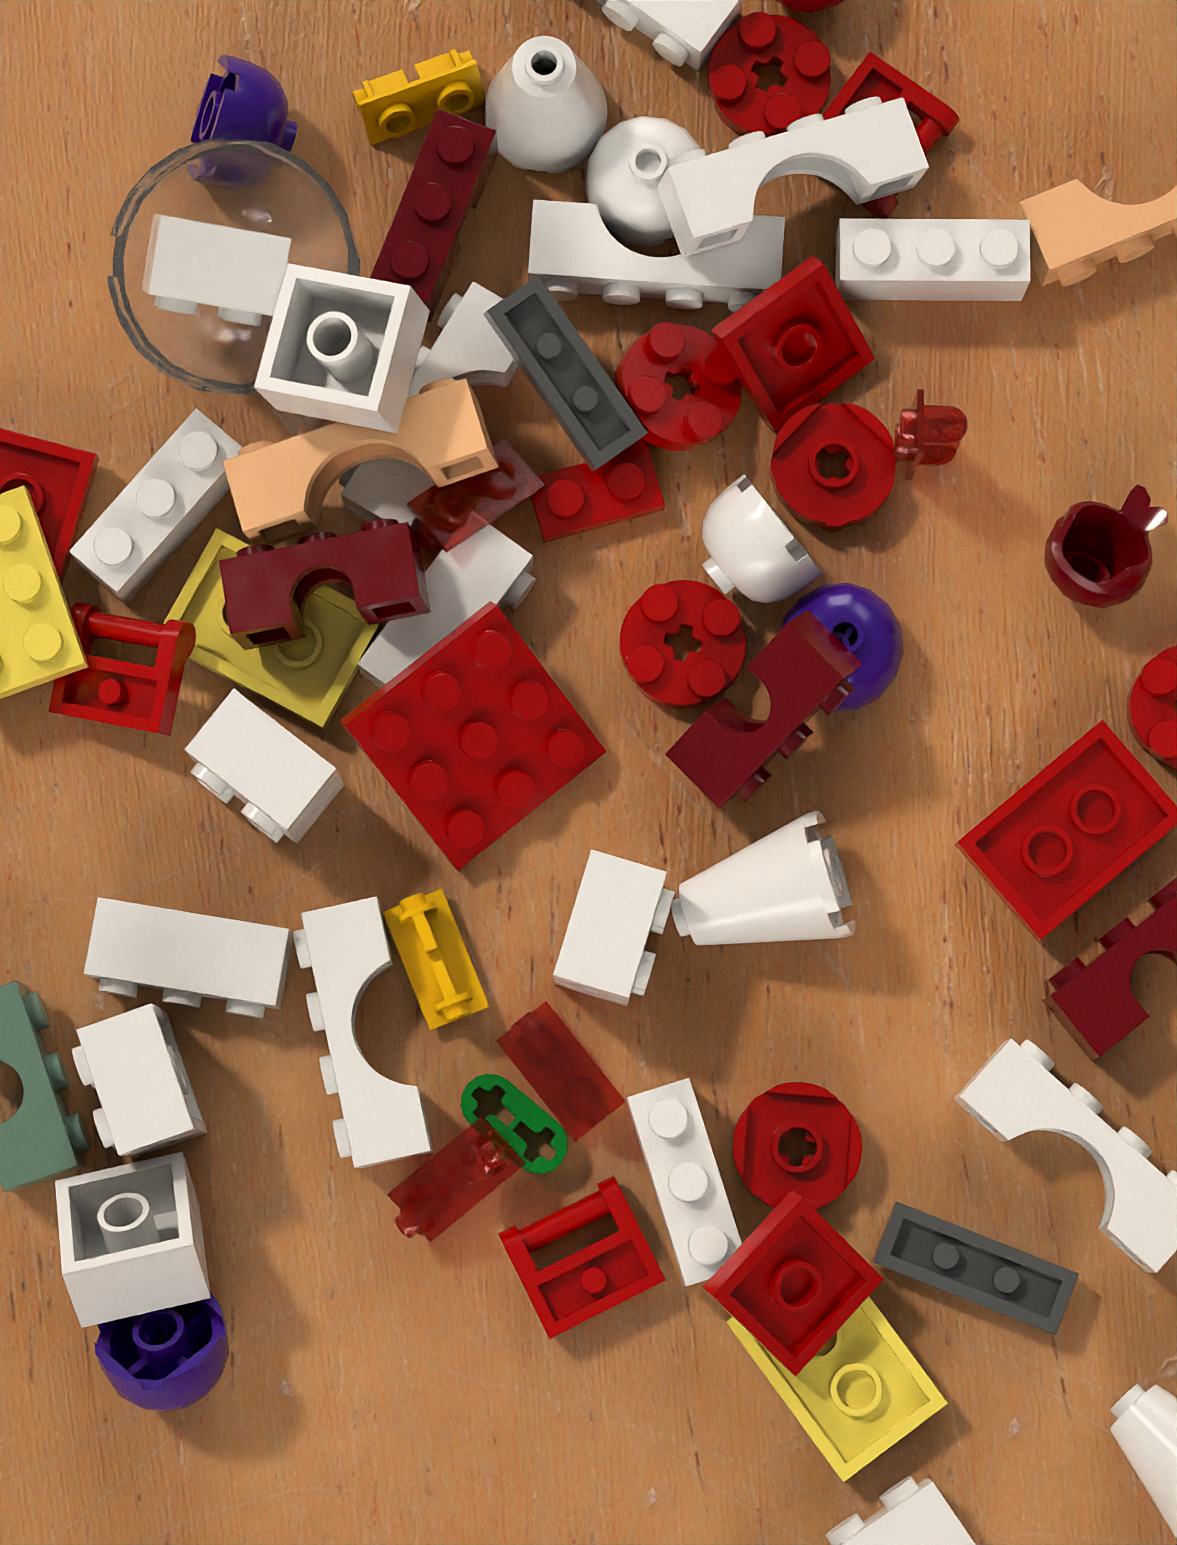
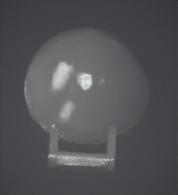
[107,137,360,437]

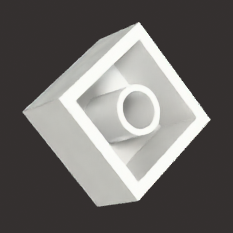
[141,213,291,326]
[254,263,430,433]
[184,689,344,844]
[553,849,675,1007]
[72,1003,207,1159]
[55,1151,211,1328]

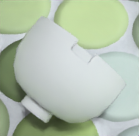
[585,116,701,247]
[702,474,823,603]

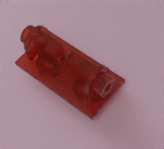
[894,389,968,480]
[407,439,545,553]
[496,1001,626,1142]
[387,1115,525,1242]

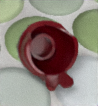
[1044,485,1168,608]

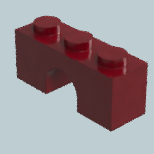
[370,109,498,322]
[219,519,431,650]
[665,610,863,808]
[1042,877,1177,1060]

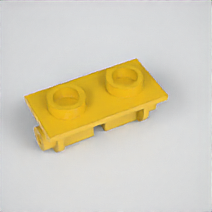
[352,48,485,146]
[383,888,489,1031]

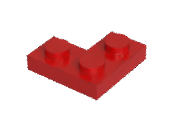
[527,438,665,543]

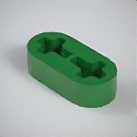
[460,1074,568,1174]

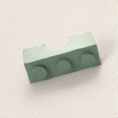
[0,981,91,1192]

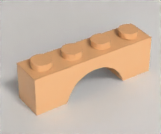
[1012,179,1177,286]
[222,378,499,545]

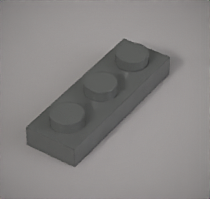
[483,275,648,472]
[872,1201,1079,1335]

